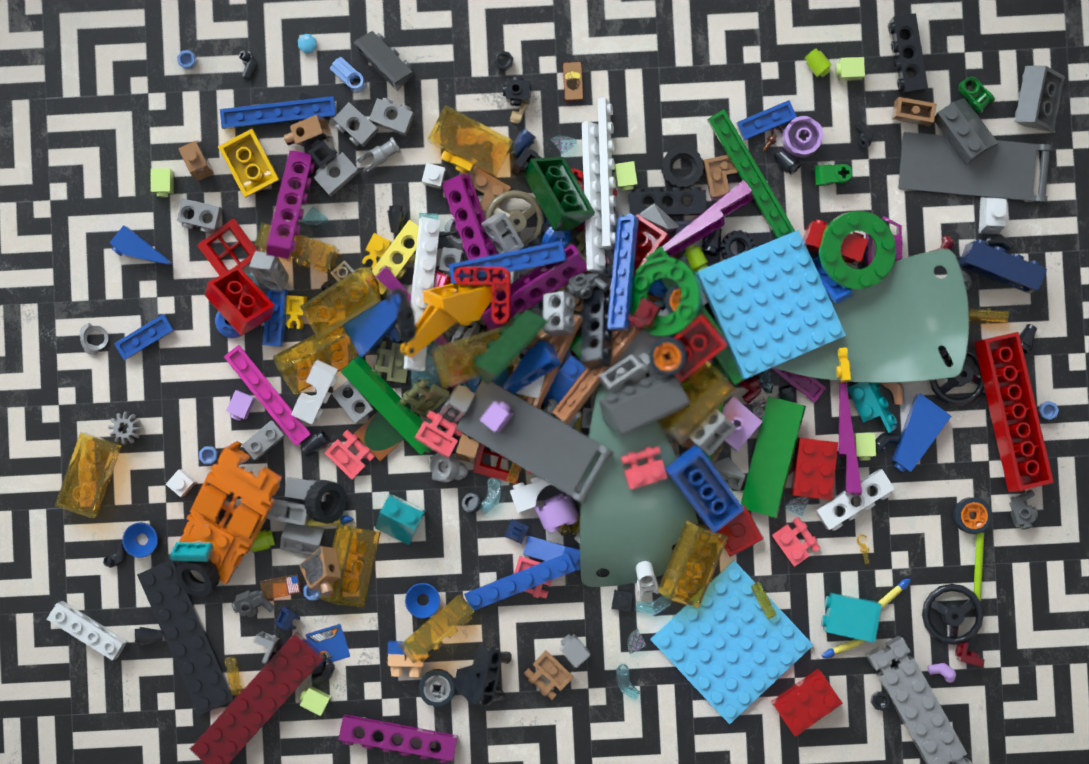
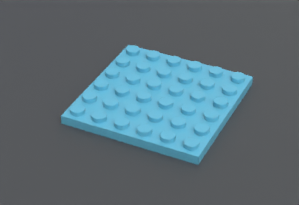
[696,230,846,380]
[650,560,813,724]

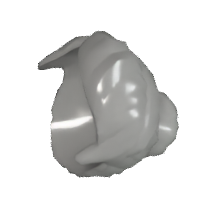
[429,453,468,482]

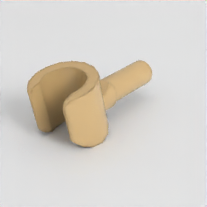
[510,104,529,123]

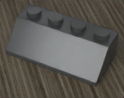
[599,373,690,437]

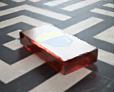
[562,61,584,101]

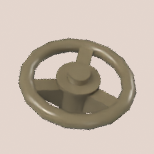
[485,190,545,250]

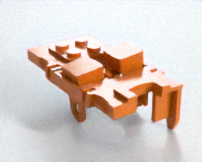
[179,441,282,584]

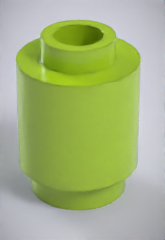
[805,48,832,78]
[683,244,708,274]
[250,530,275,553]

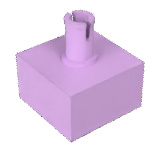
[722,397,762,451]

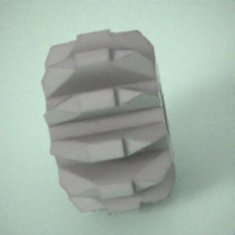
[108,412,142,444]

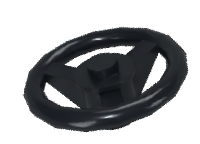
[929,347,984,406]
[922,584,984,645]

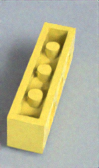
[364,220,419,296]

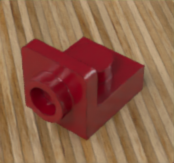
[628,298,661,330]
[955,642,985,667]

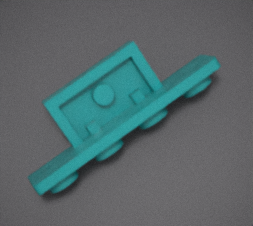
[847,362,897,433]

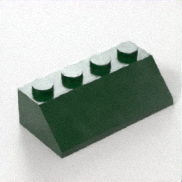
[523,157,595,231]
[470,310,548,384]

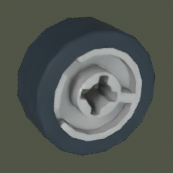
[419,669,456,707]

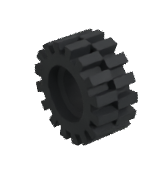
[720,230,755,260]

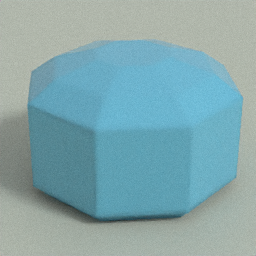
[298,34,317,54]

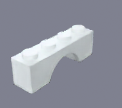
[510,475,584,513]

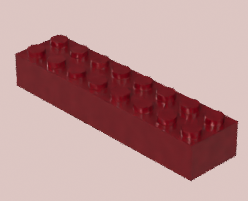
[190,631,325,764]

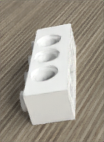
[814,469,894,531]
[47,601,128,660]

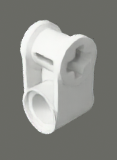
[635,561,659,597]

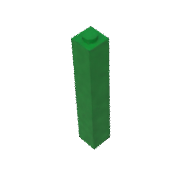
[341,355,432,455]

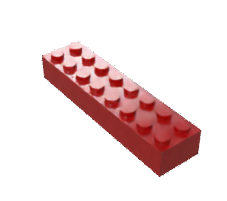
[974,332,1054,492]

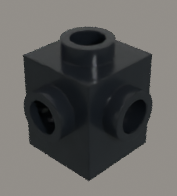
[503,77,532,106]

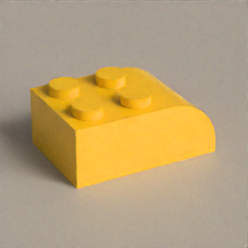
[218,129,279,198]

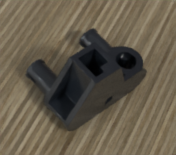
[454,645,512,705]

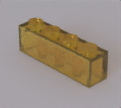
[398,594,475,663]

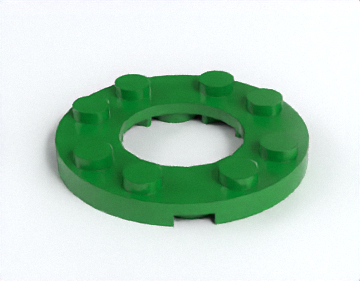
[819,211,896,289]
[630,257,702,336]

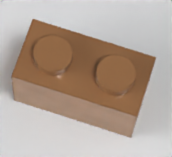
[891,97,937,126]

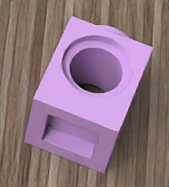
[226,390,256,421]
[480,401,514,433]

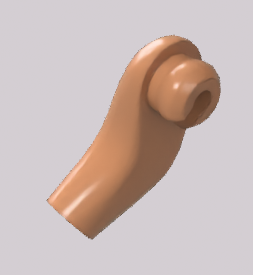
[881,382,904,405]

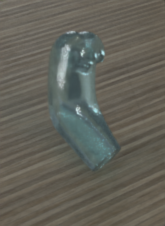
[480,477,501,514]
[635,594,671,615]
[616,664,640,700]

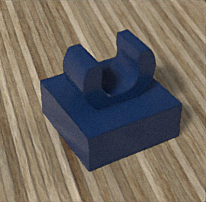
[504,519,529,544]
[275,606,300,631]

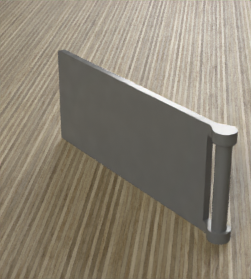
[898,132,1052,203]
[456,380,614,504]

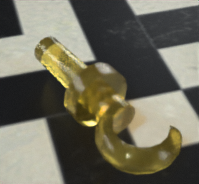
[857,534,870,564]

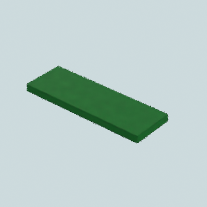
[741,396,806,518]

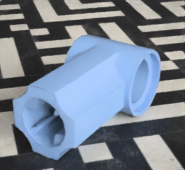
[330,57,366,93]

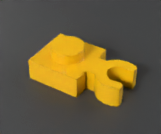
[441,151,474,174]
[362,233,391,269]
[286,295,307,329]
[836,348,851,383]

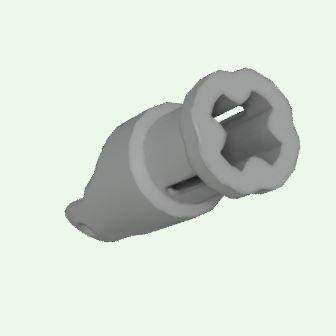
[357,137,401,172]

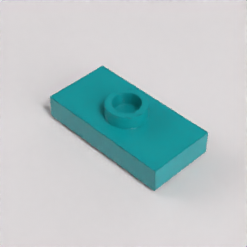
[170,542,214,561]

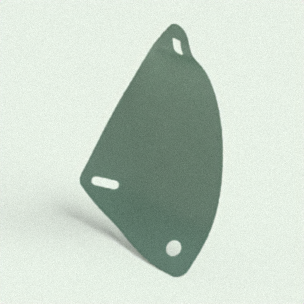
[772,249,969,383]
[580,381,702,587]

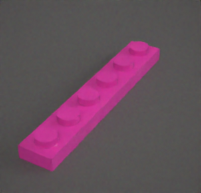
[224,345,311,446]

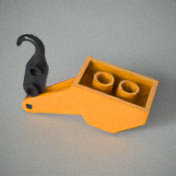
[386,280,492,358]

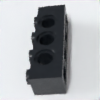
[888,13,928,95]
[628,187,707,217]
[581,289,613,371]

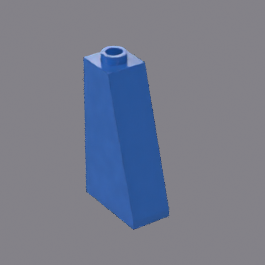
[342,294,400,358]
[892,393,951,473]

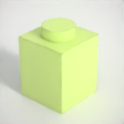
[835,57,865,81]
[615,161,637,192]
[151,168,174,197]
[854,433,876,460]
[299,686,331,716]

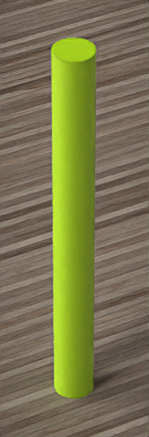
[973,532,984,609]

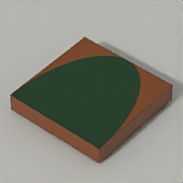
[355,412,405,461]

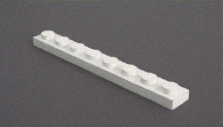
[598,98,617,251]
[582,121,606,274]
[404,217,440,372]

